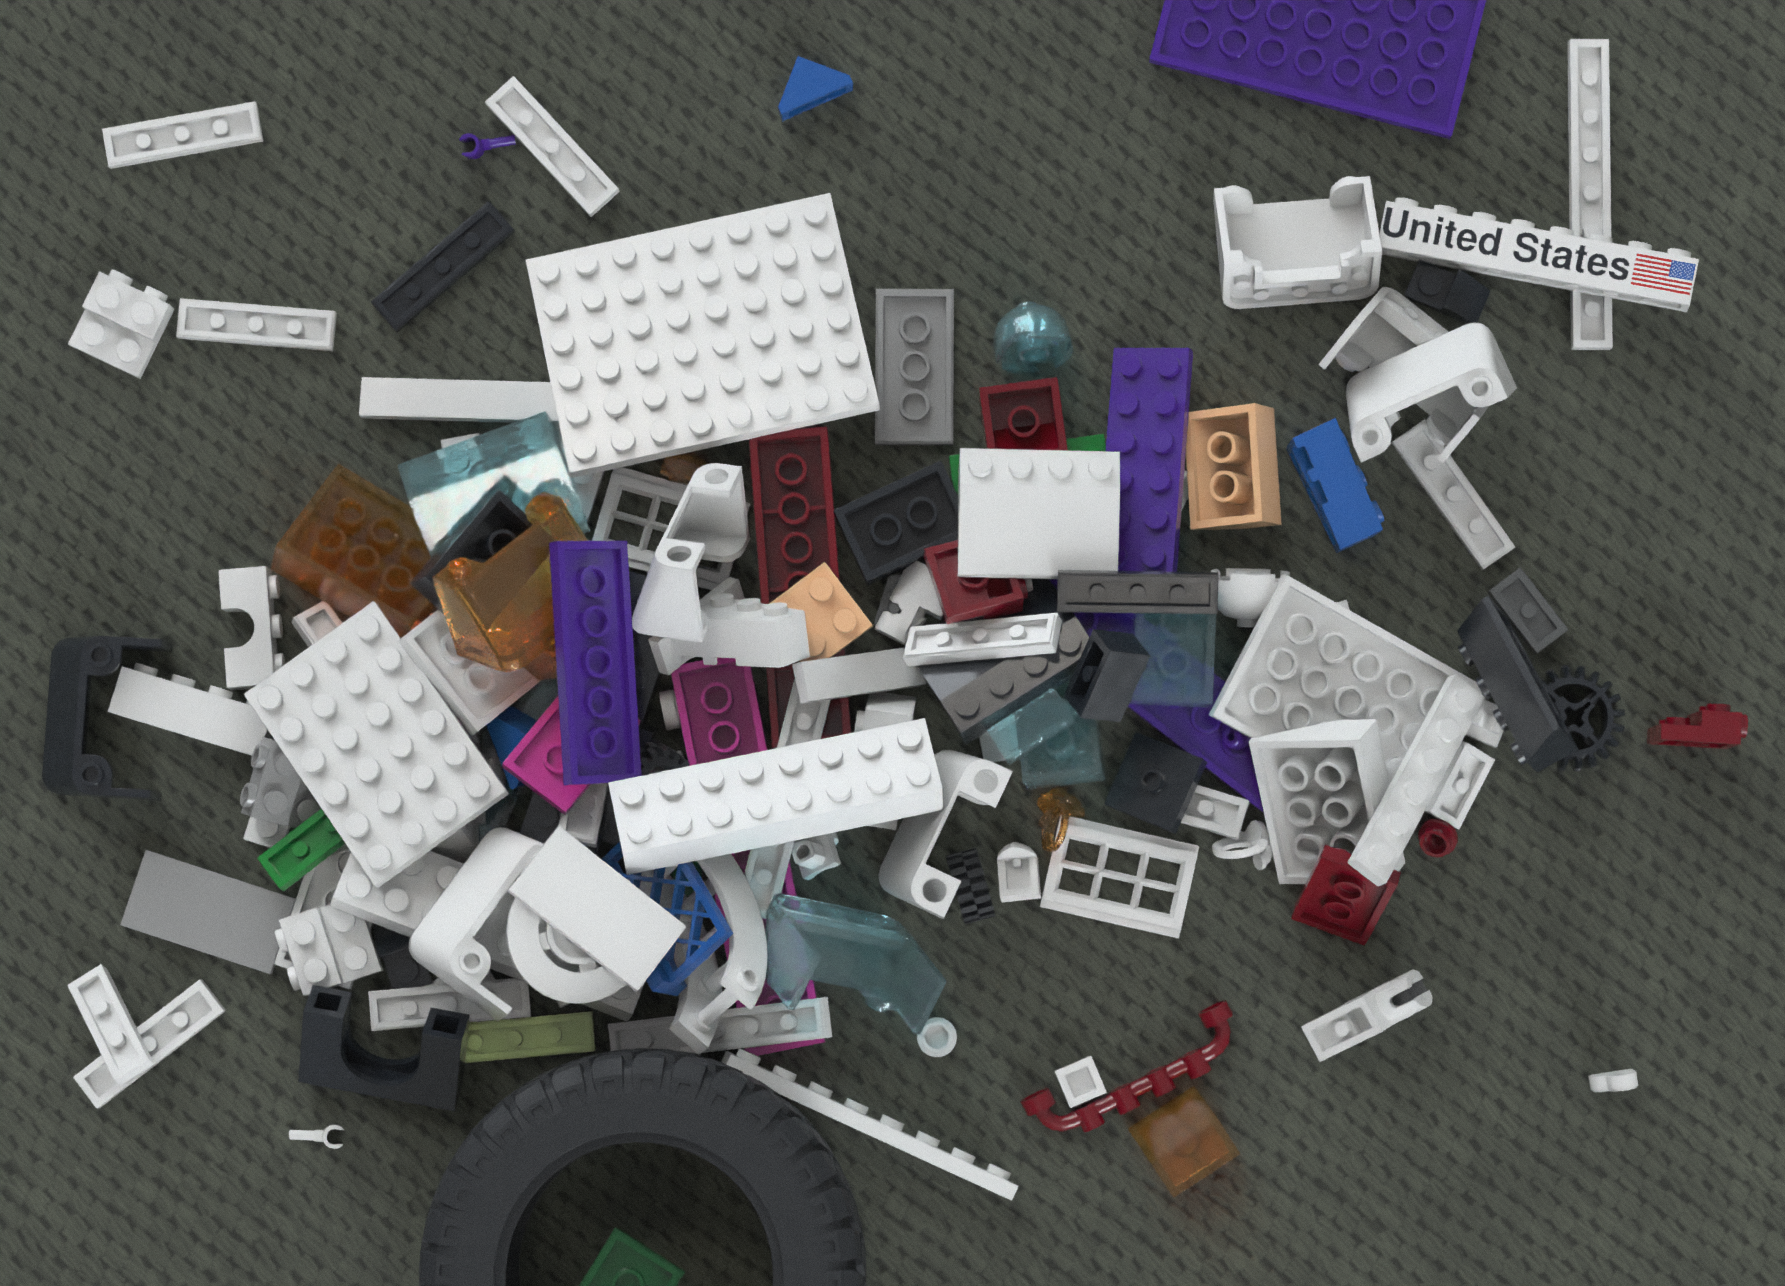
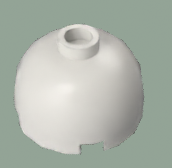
[1211,568,1290,627]

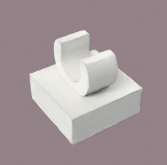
[1465,699,1503,748]

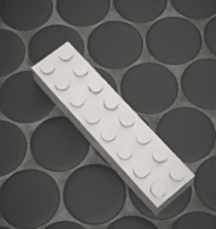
[608,718,943,875]
[330,851,645,1021]

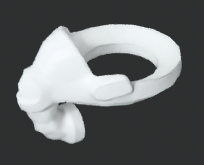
[1212,820,1273,870]

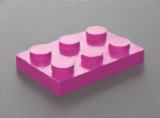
[502,696,640,816]

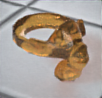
[1037,787,1085,852]

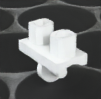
[792,832,841,880]

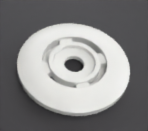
[506,898,626,1004]

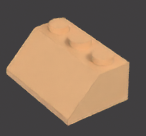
[1186,403,1282,530]

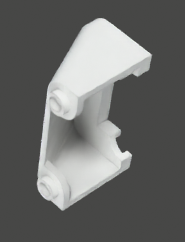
[1213,176,1382,309]
[1346,322,1517,462]

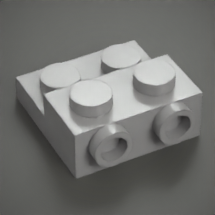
[240,737,321,828]

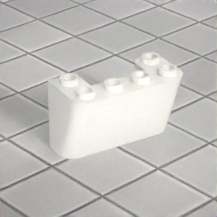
[632,463,750,643]
[878,750,1013,919]

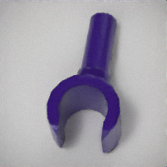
[459,133,516,159]

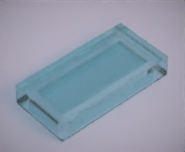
[987,687,1076,765]

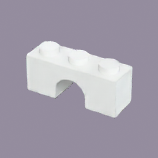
[219,566,285,690]

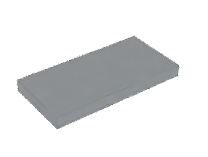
[875,289,954,445]
[120,850,296,974]

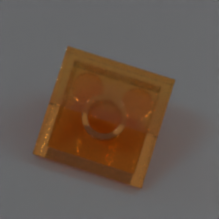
[1127,1085,1240,1198]

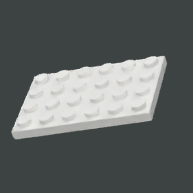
[1209,575,1482,783]
[244,601,509,888]

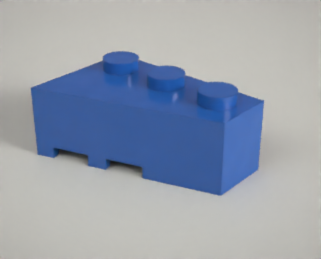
[1286,418,1385,554]

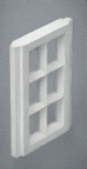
[592,467,750,591]
[1040,814,1199,939]

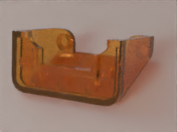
[433,492,588,672]

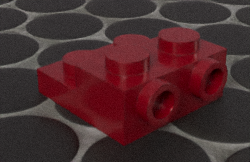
[923,540,1028,624]
[1647,704,1748,749]

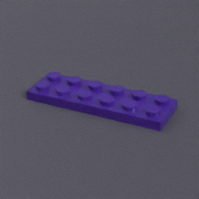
[1106,348,1193,572]
[549,541,642,785]

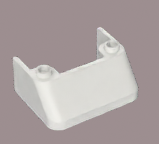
[1319,287,1489,464]
[409,827,543,1021]

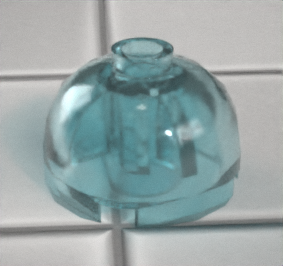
[993,302,1073,374]

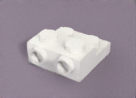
[68,269,175,379]
[275,904,383,996]

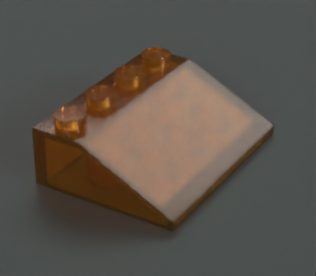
[271,464,453,638]

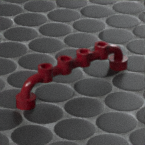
[1020,1000,1233,1132]

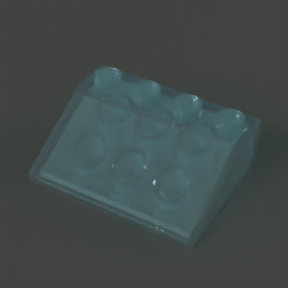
[398,411,590,557]

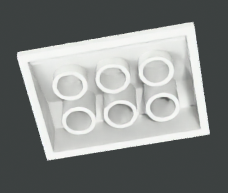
[958,448,1120,579]
[1249,719,1405,884]

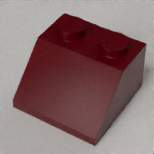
[978,377,1068,451]

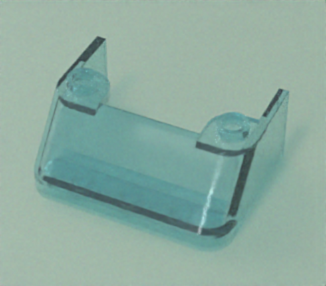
[765,893,947,1034]

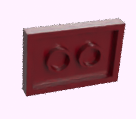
[1291,845,1401,946]

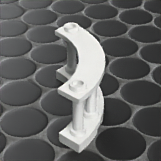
[628,854,767,1055]

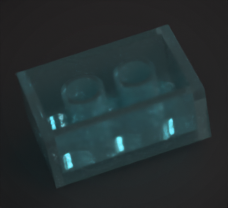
[1130,613,1216,708]

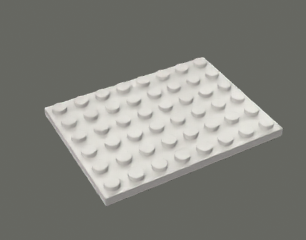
[526,193,880,478]

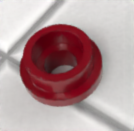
[1418,819,1458,858]

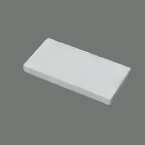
[508,826,687,992]

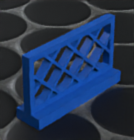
[602,842,734,996]

